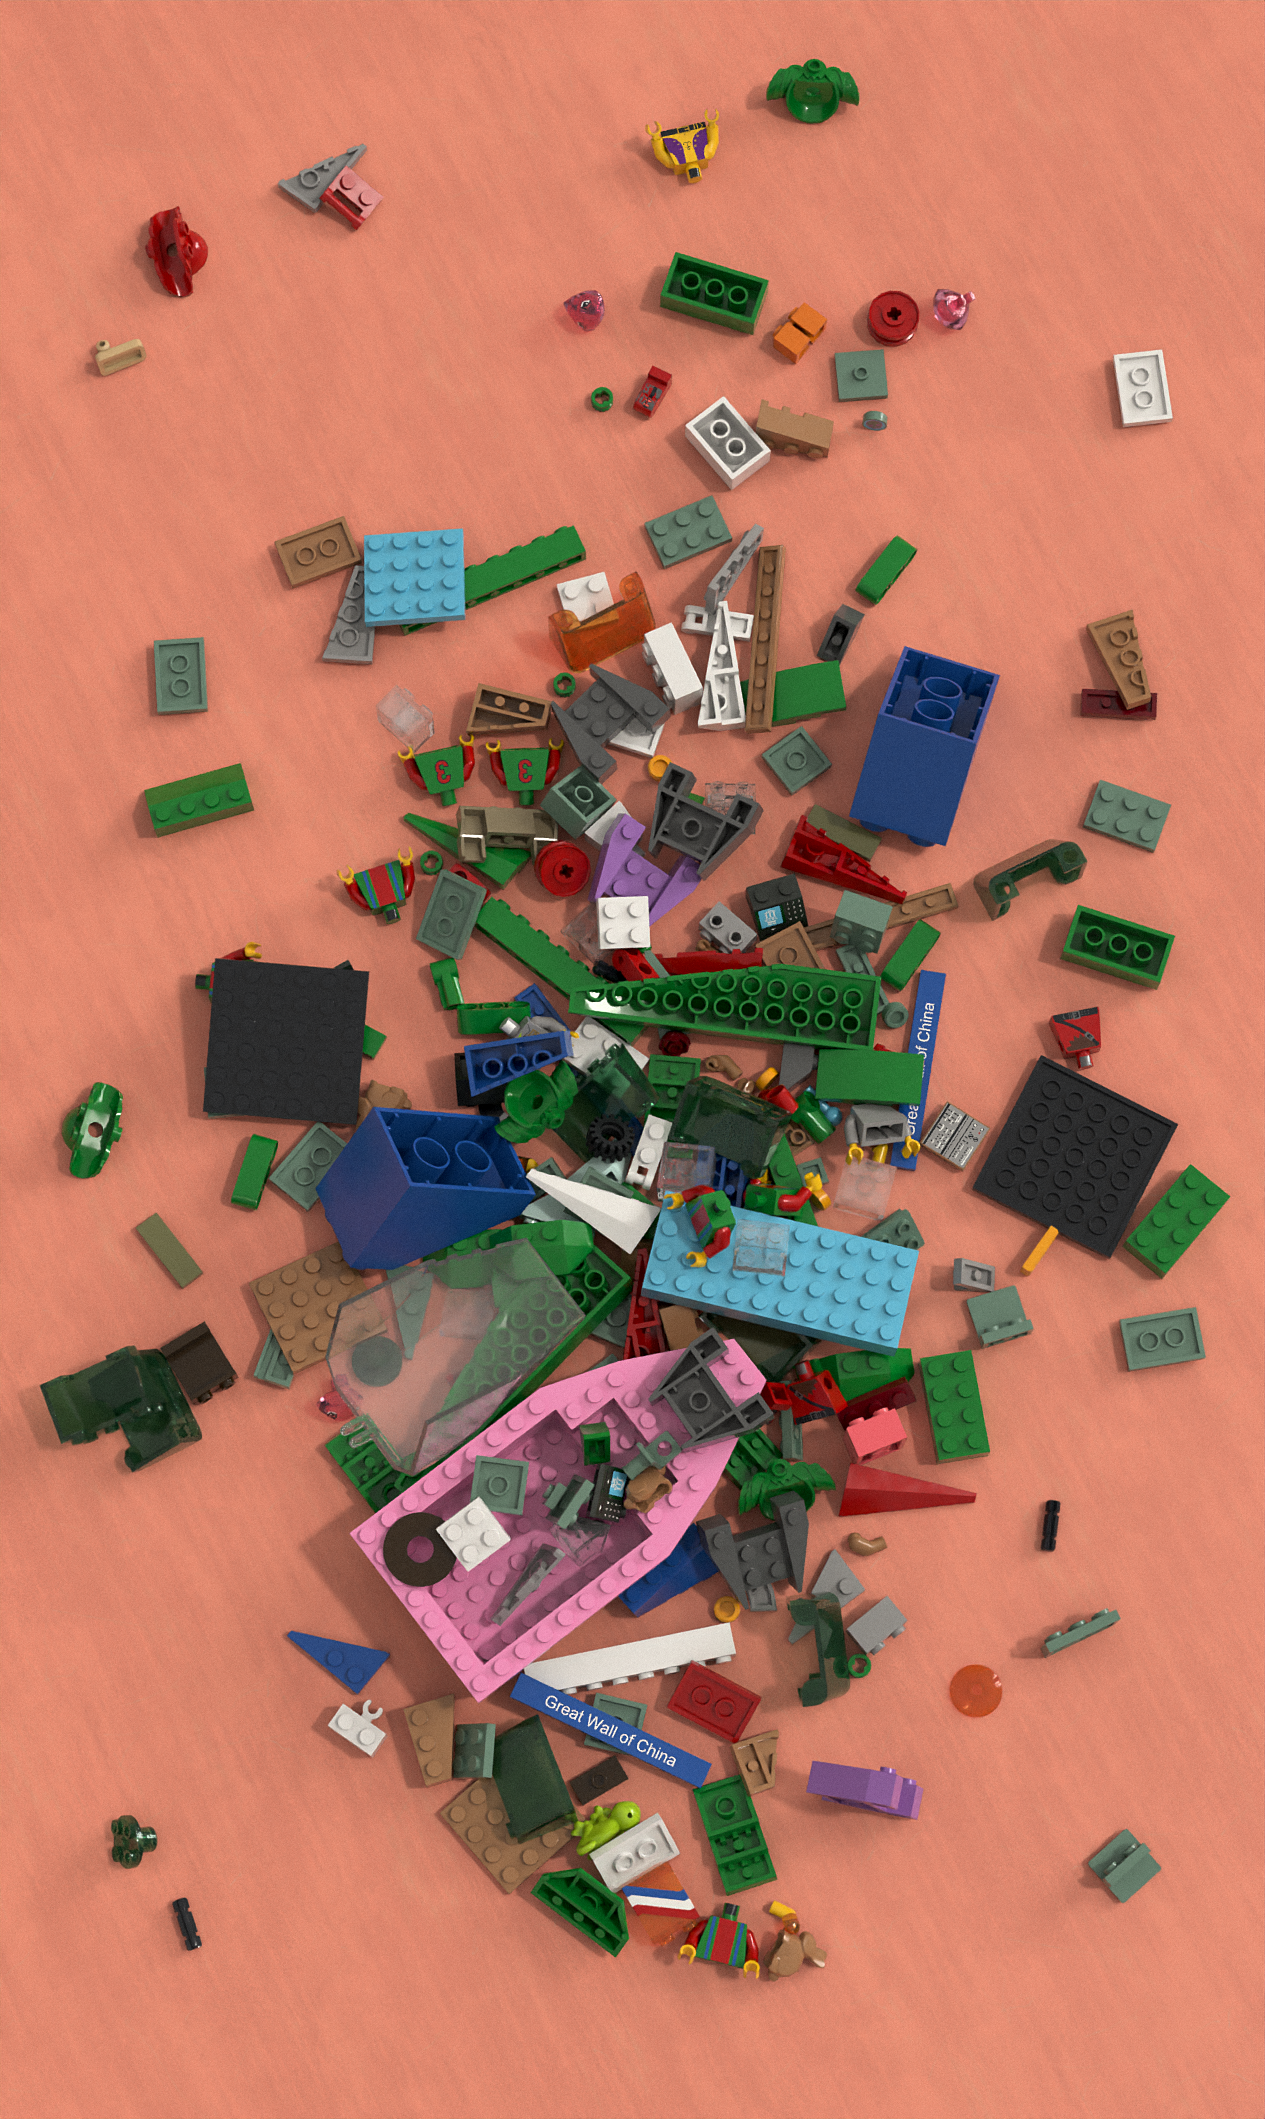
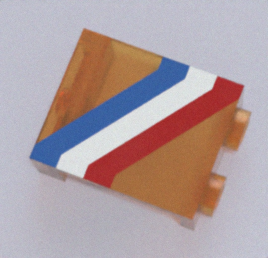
[622,1861,700,1947]

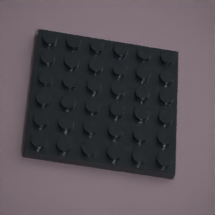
[203,958,370,1125]
[972,1055,1178,1260]

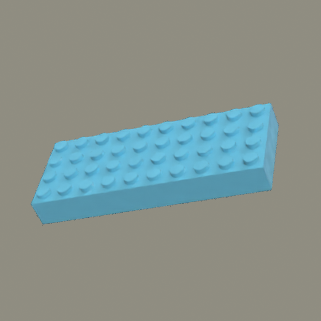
[641,1190,919,1357]

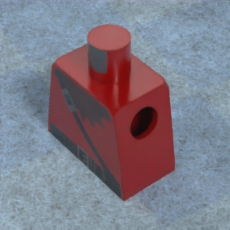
[1049,1007,1101,1070]
[787,1360,848,1425]

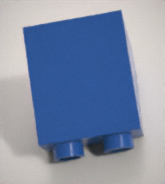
[849,646,1000,847]
[315,1107,536,1270]

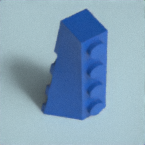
[464,1030,574,1097]
[618,1523,718,1618]

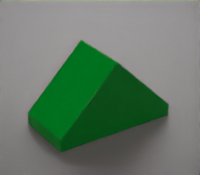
[579,1422,610,1466]

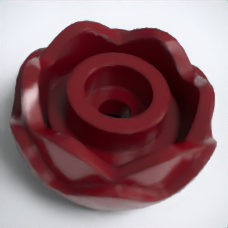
[659,1030,691,1057]

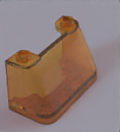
[548,571,656,673]

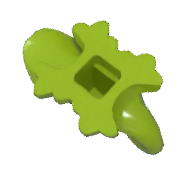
[571,1801,641,1860]

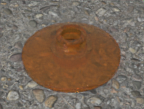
[950,1664,1003,1718]

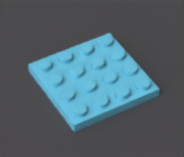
[364,528,466,627]

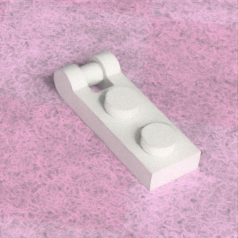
[681,605,754,642]
[625,1114,673,1191]

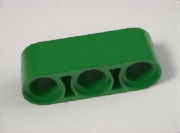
[855,535,917,605]
[880,919,941,992]
[456,1001,531,1035]
[231,1134,278,1211]

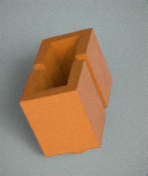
[773,302,827,364]

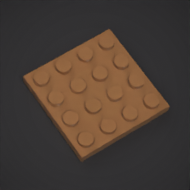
[249,1241,387,1375]
[440,1743,586,1894]

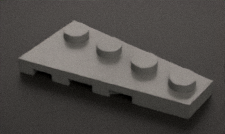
[704,524,764,615]
[322,565,376,665]

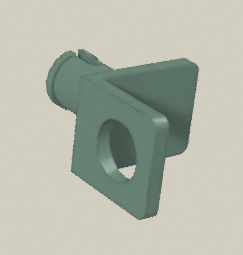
[622,1431,682,1480]

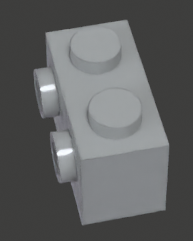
[699,901,757,954]
[845,1596,907,1655]

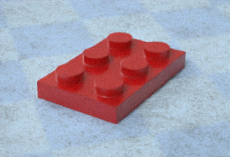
[666,1660,761,1744]

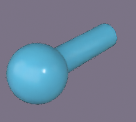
[803,1085,842,1126]

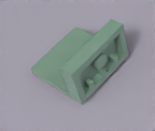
[966,1285,1034,1349]

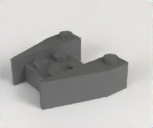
[551,663,671,785]
[648,762,764,881]
[648,1327,775,1453]
[696,1491,809,1610]

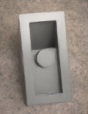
[953,1258,995,1292]

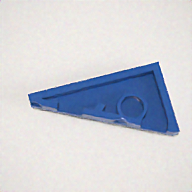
[287,1631,390,1695]

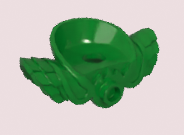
[766,59,860,124]
[494,1060,578,1143]
[62,1082,123,1178]
[738,1458,836,1521]

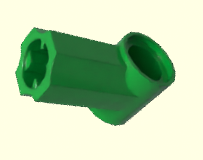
[429,958,465,1011]
[790,1091,836,1144]

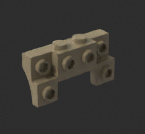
[456,806,558,865]

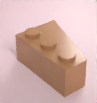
[756,399,834,459]
[466,683,552,736]
[657,1301,703,1351]
[403,1694,455,1788]

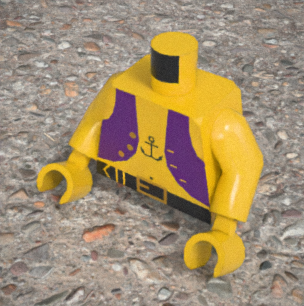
[645,108,719,183]

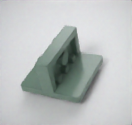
[861,1209,925,1250]
[1088,1829,1161,1903]

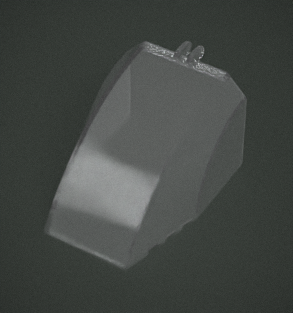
[325,1238,586,1476]

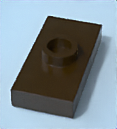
[570,1756,629,1806]

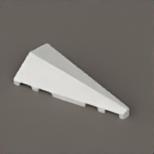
[698,601,746,731]
[526,1169,661,1254]

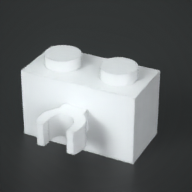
[328,1700,388,1758]

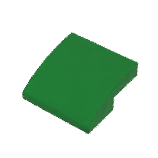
[723,1428,783,1490]

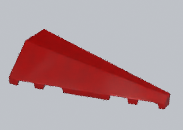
[780,815,907,904]
[655,948,763,976]
[623,1248,666,1360]
[839,1463,977,1517]

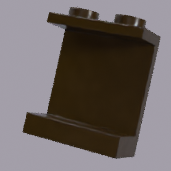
[160,1321,239,1404]

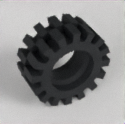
[585,1114,635,1163]

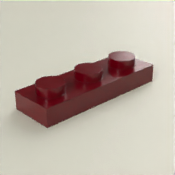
[1080,689,1157,720]
[836,1376,916,1431]

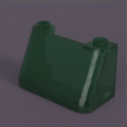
[668,1076,792,1179]
[88,1349,202,1472]
[786,1592,850,1707]
[492,1714,578,1844]

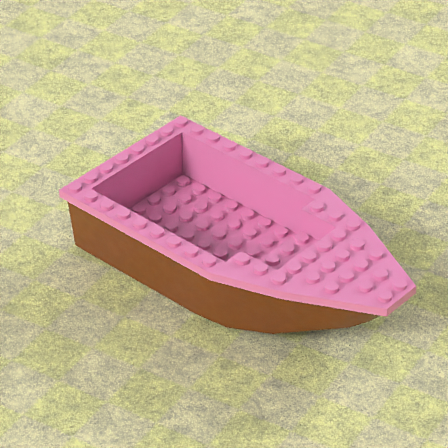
[350,1339,766,1704]

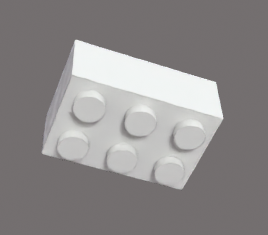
[685,396,771,490]
[642,622,703,715]

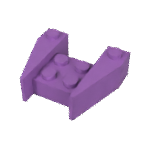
[588,813,701,926]
[806,1761,923,1820]

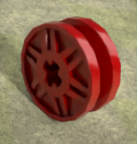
[867,290,920,347]
[534,840,591,897]

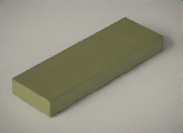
[808,804,882,862]
[136,1213,204,1289]

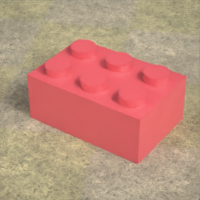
[843,1407,907,1465]

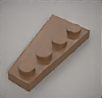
[1086,609,1151,710]

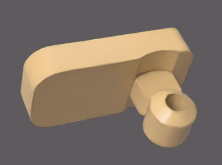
[95,339,147,376]

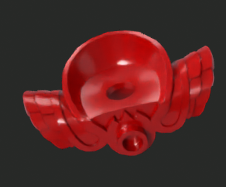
[145,206,208,297]

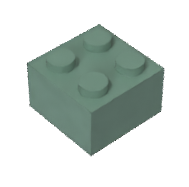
[540,765,617,840]
[830,890,893,954]

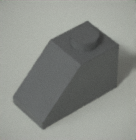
[817,604,865,666]
[779,1043,818,1092]

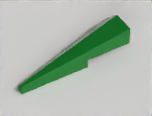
[403,813,531,890]

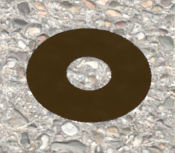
[383,1512,457,1587]

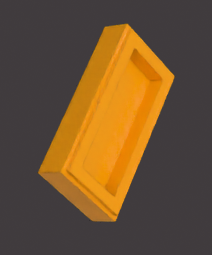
[1020,1226,1059,1276]

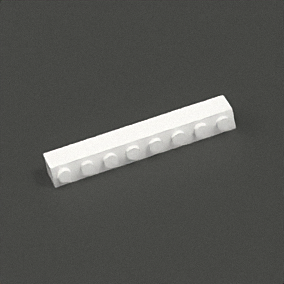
[524,1622,736,1695]

